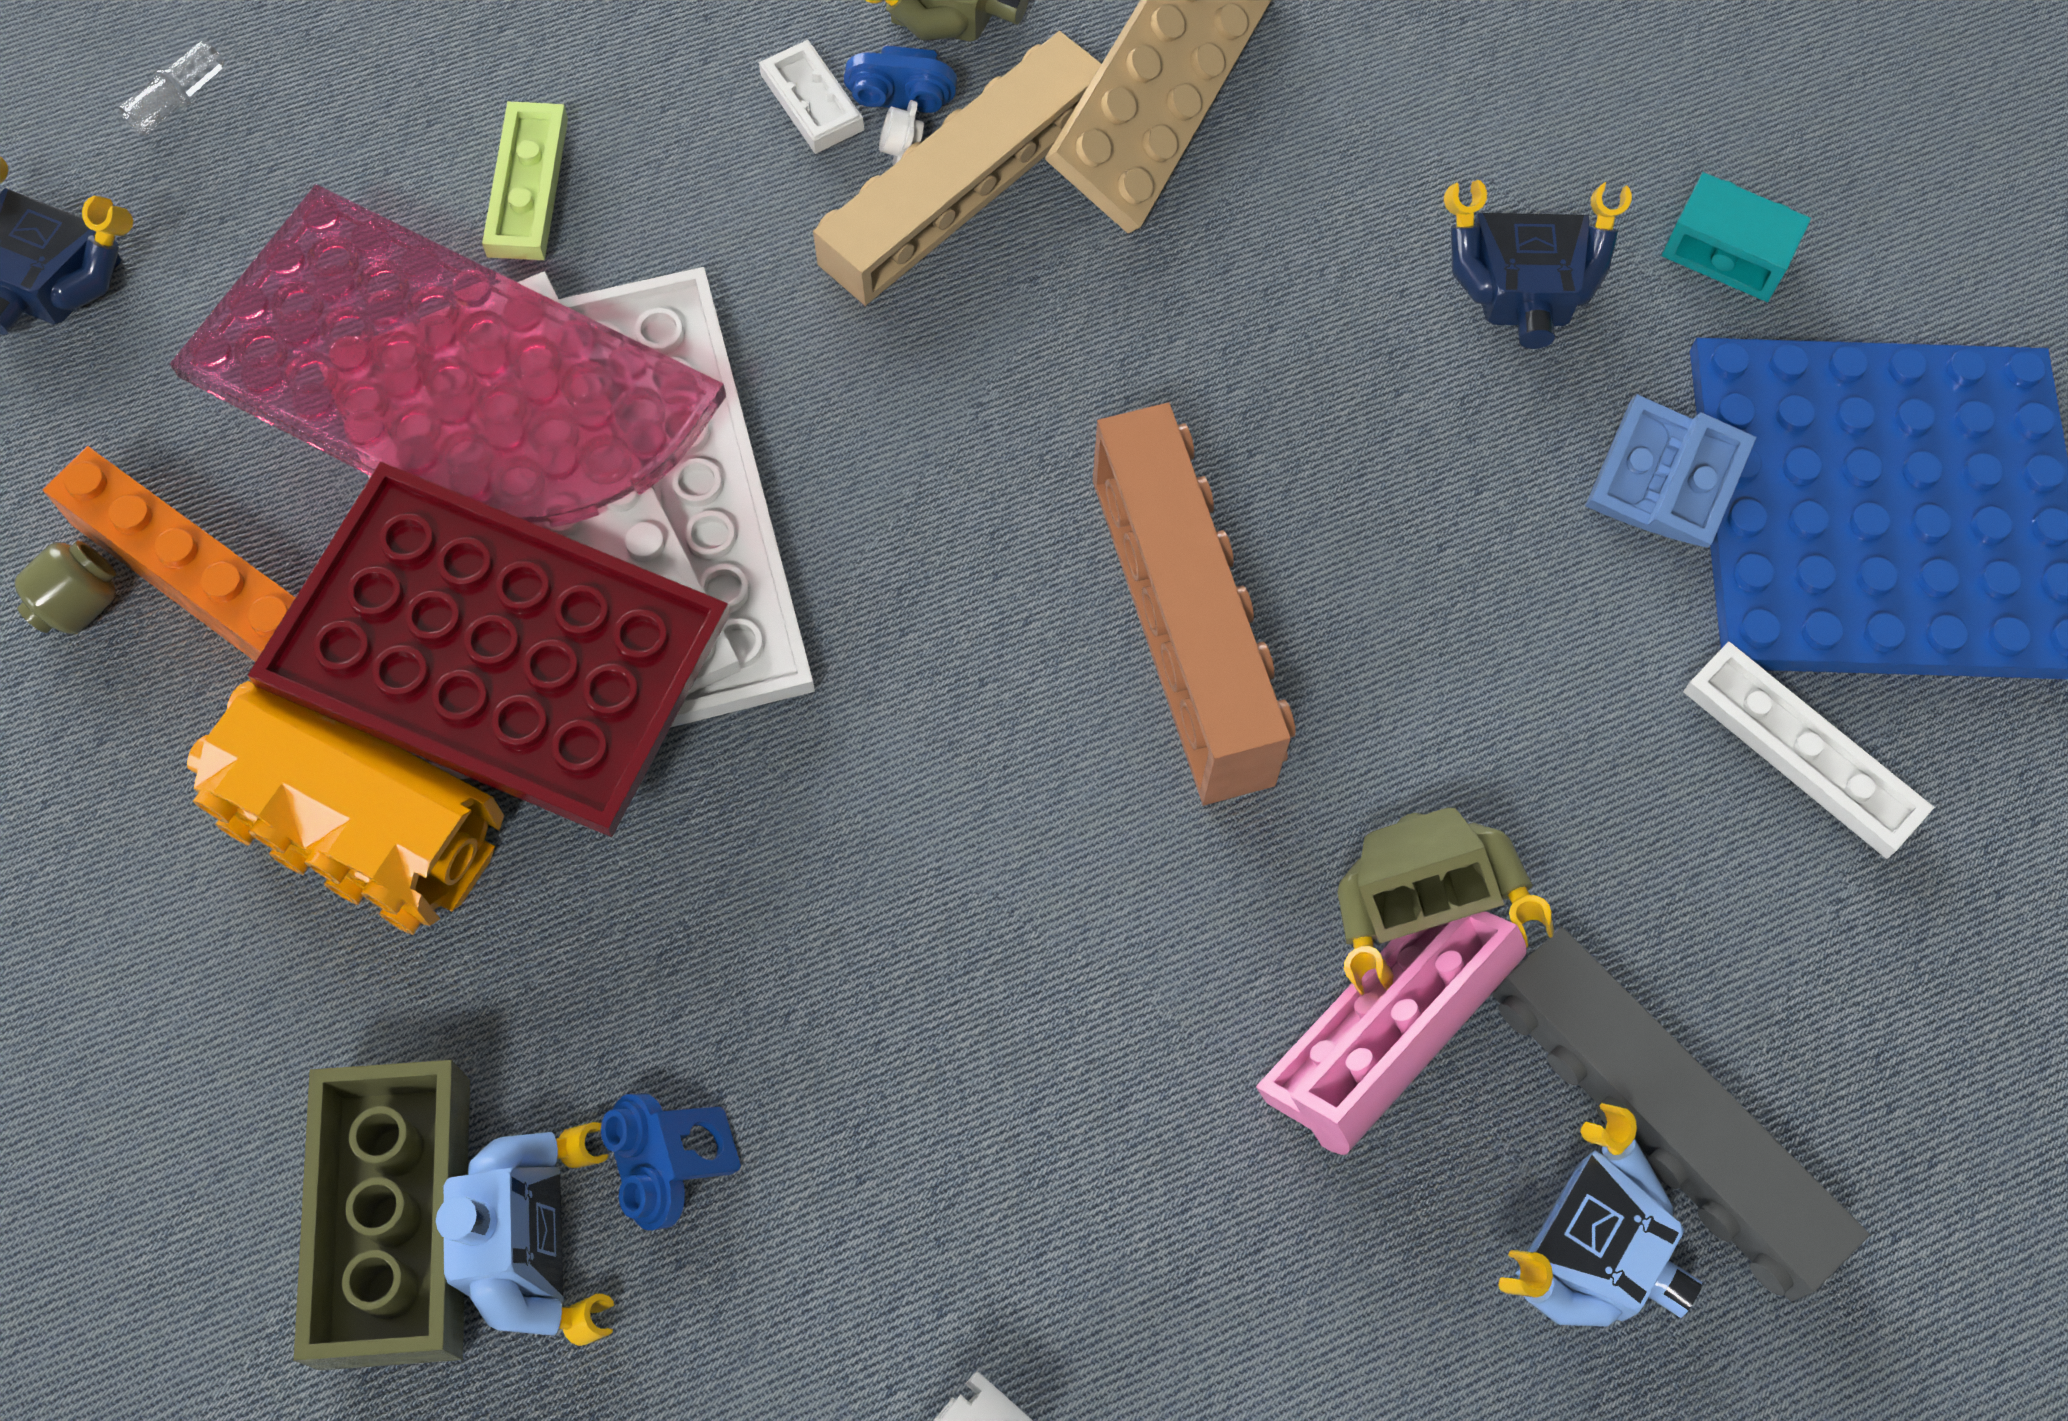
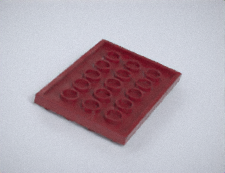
[247,461,730,837]

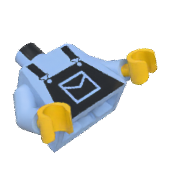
[1498,1103,1702,1326]
[436,1122,614,1346]

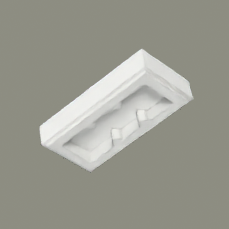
[759,40,864,154]

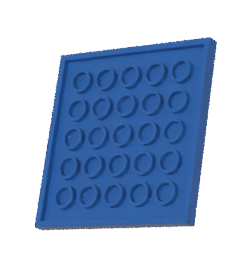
[1690,338,2068,679]

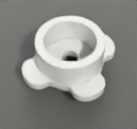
[879,100,924,165]

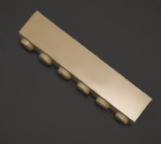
[813,31,1101,306]

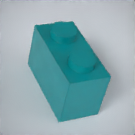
[1661,172,1811,303]

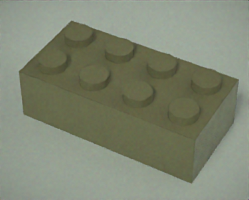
[293,1060,470,1371]

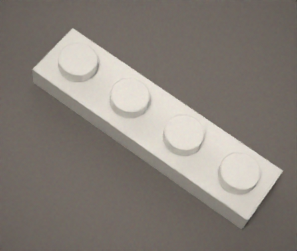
[1683,641,1935,859]

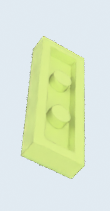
[482,101,568,260]

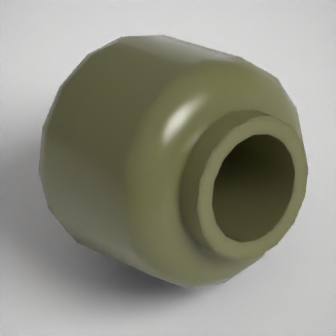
[14,540,116,634]

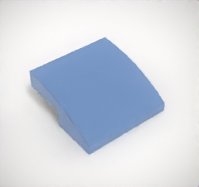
[1585,394,1757,548]

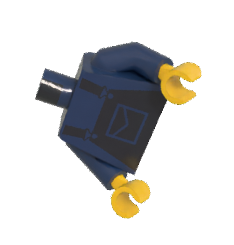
[0,156,133,335]
[1444,180,1632,349]

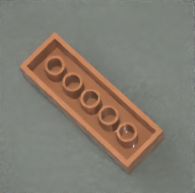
[1092,402,1296,806]

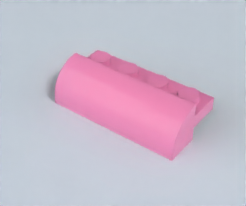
[1256,911,1527,1155]

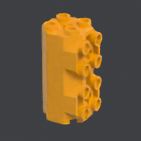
[187,681,504,935]

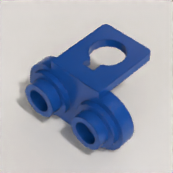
[844,46,957,113]
[601,1093,741,1231]

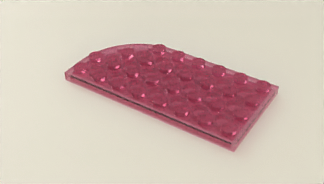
[170,184,726,527]

